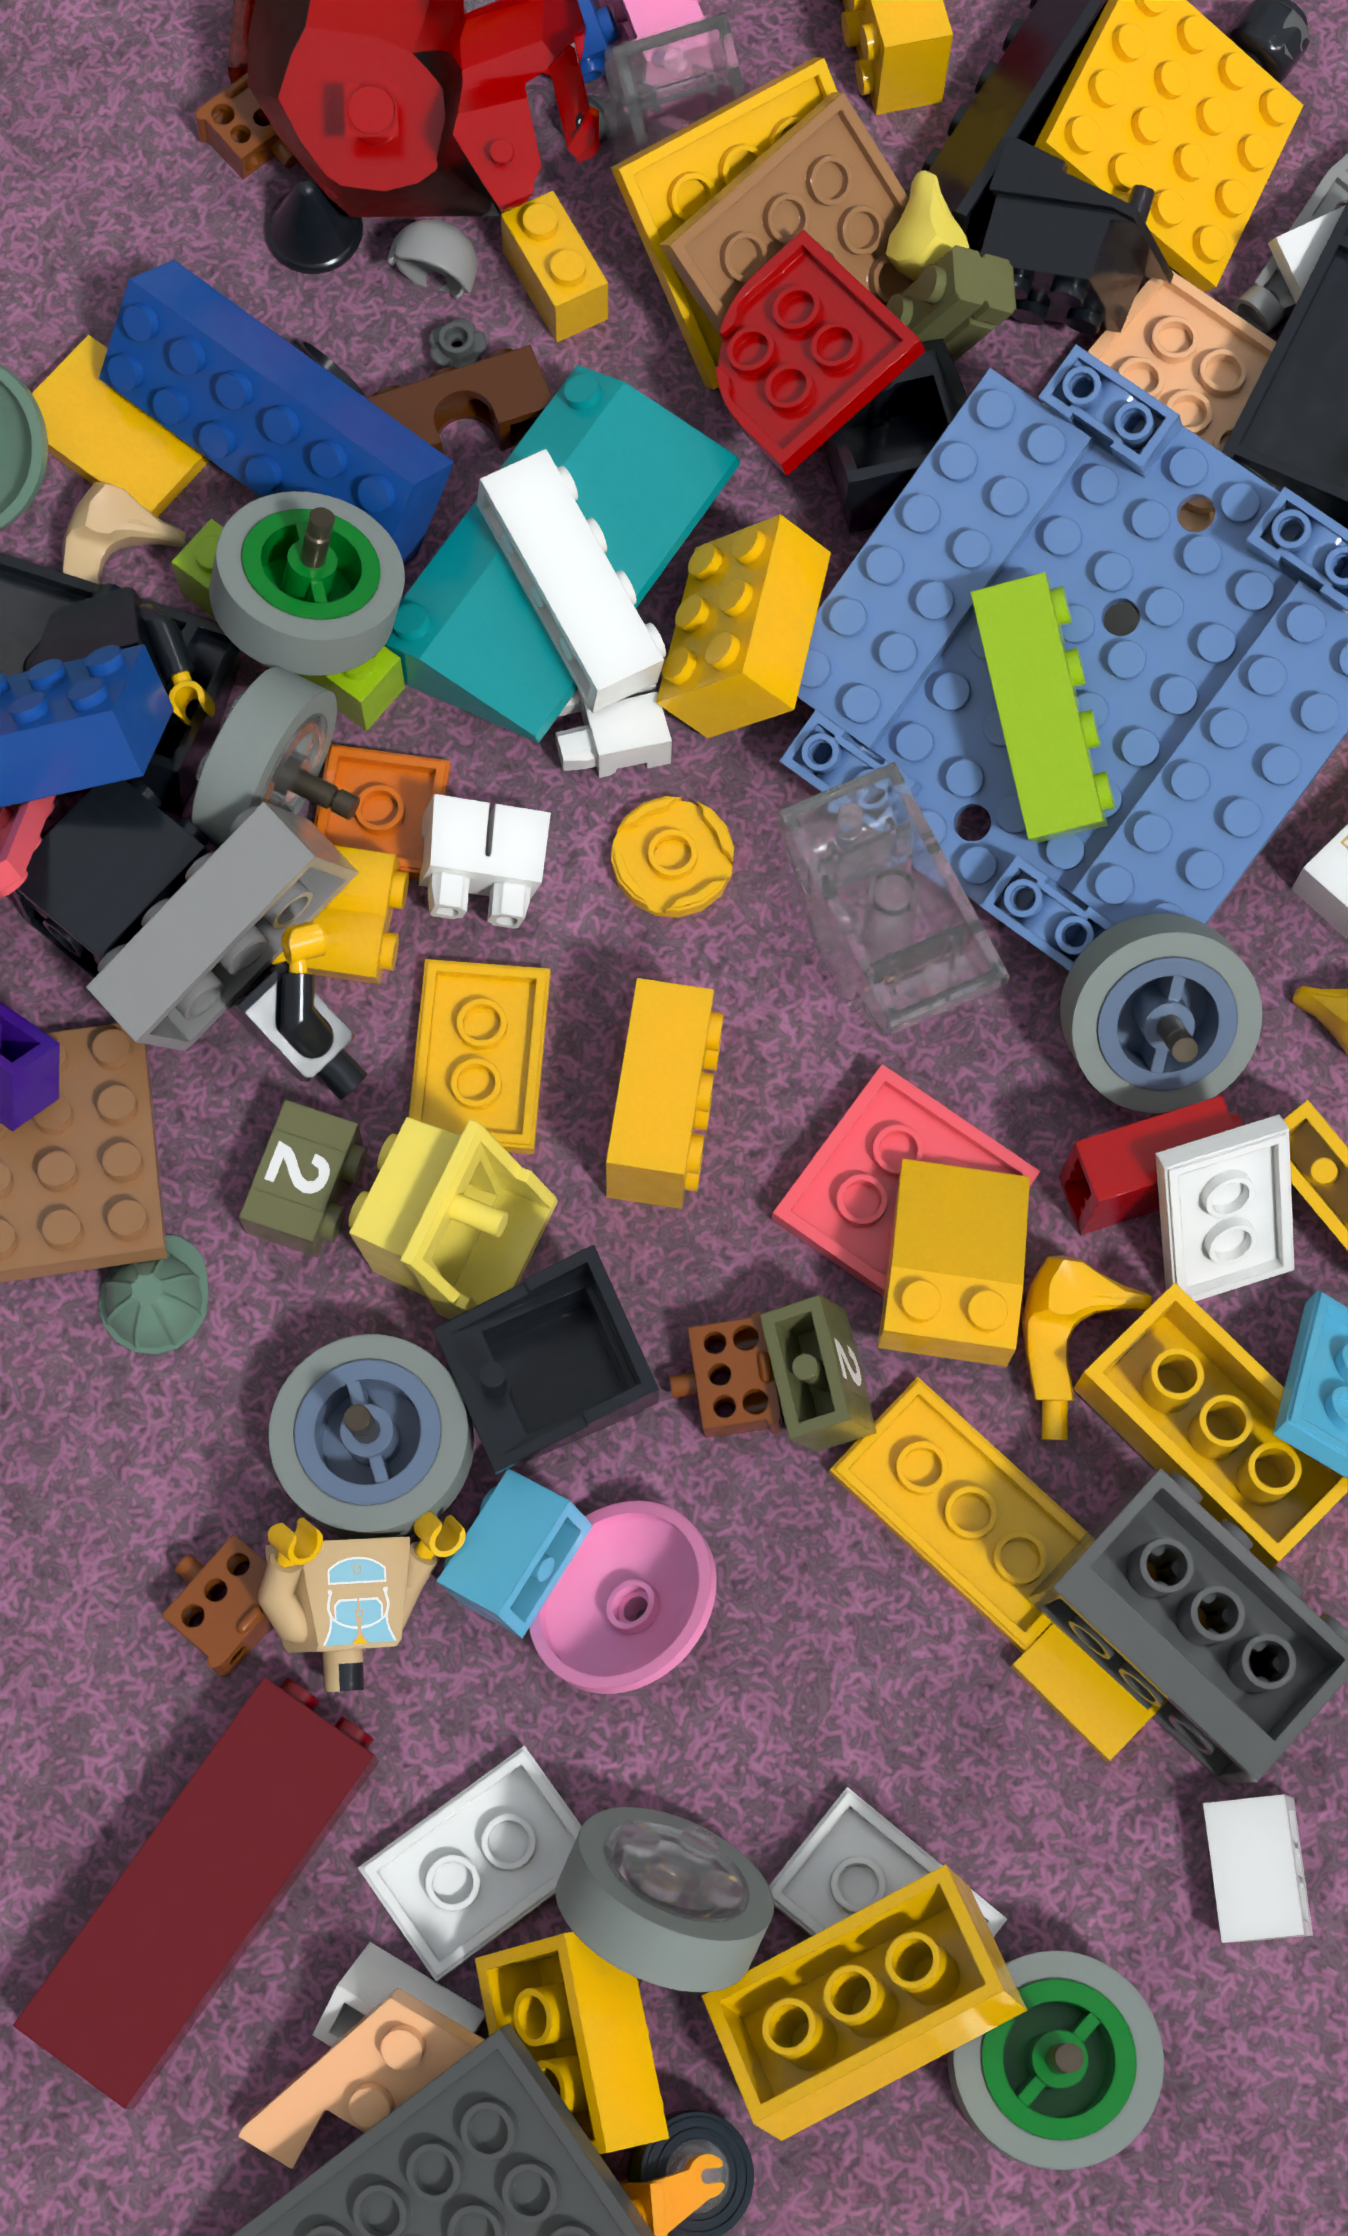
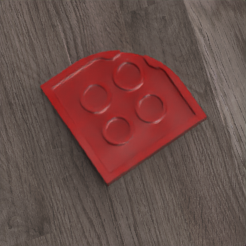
[715,229,925,476]

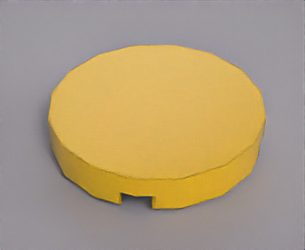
[611,796,734,918]

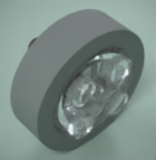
[192,666,360,847]
[556,1807,774,1992]

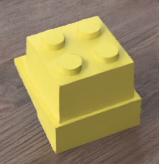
[349,1117,558,1319]

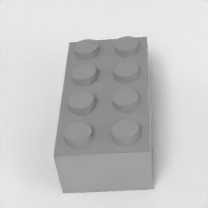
[86,801,359,1051]

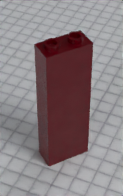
[12,1677,379,2109]

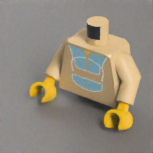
[258,1512,466,1692]

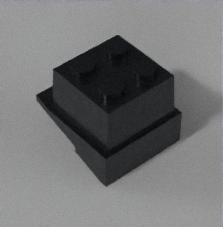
[980,137,1174,334]
[823,338,968,534]
[433,1245,659,1475]

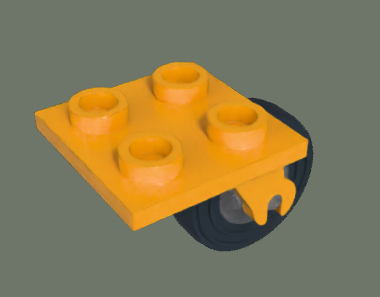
[619,2110,754,2236]

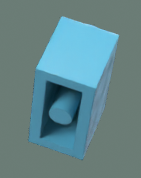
[436,1469,593,1638]

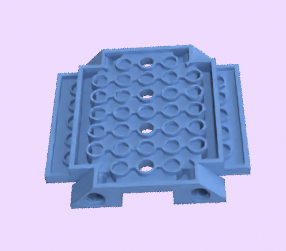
[779,344,1348,971]

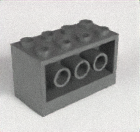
[1027,1468,1348,1785]

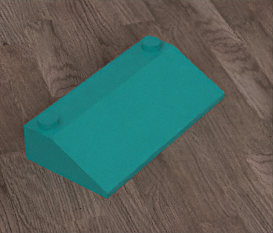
[384,365,740,743]

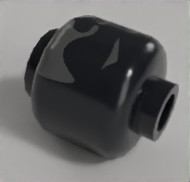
[1226,0,1310,83]

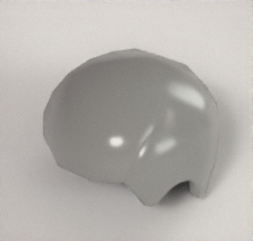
[387,219,478,299]

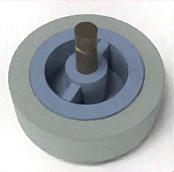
[1060,913,1262,1113]
[268,1334,474,1539]

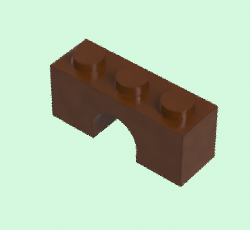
[366,344,552,454]

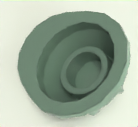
[98,1234,209,1355]

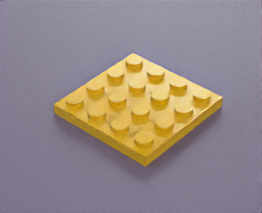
[1034,0,1304,292]
[610,57,837,390]

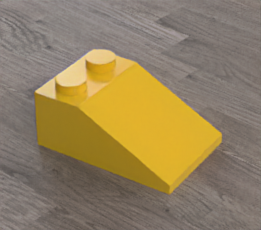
[877,1158,1030,1367]

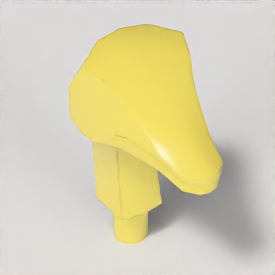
[886,170,969,281]

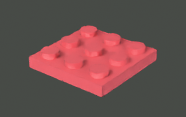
[771,1064,1040,1297]

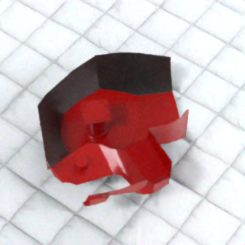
[248,0,599,217]

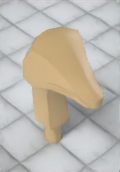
[62,482,186,585]

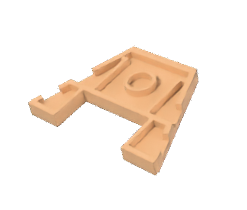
[238,1988,485,2169]

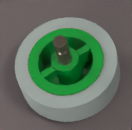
[209,491,405,676]
[948,1951,1164,2170]

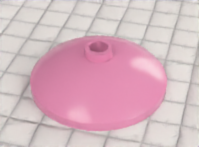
[529,1501,717,1694]

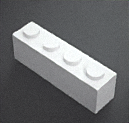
[476,449,666,713]

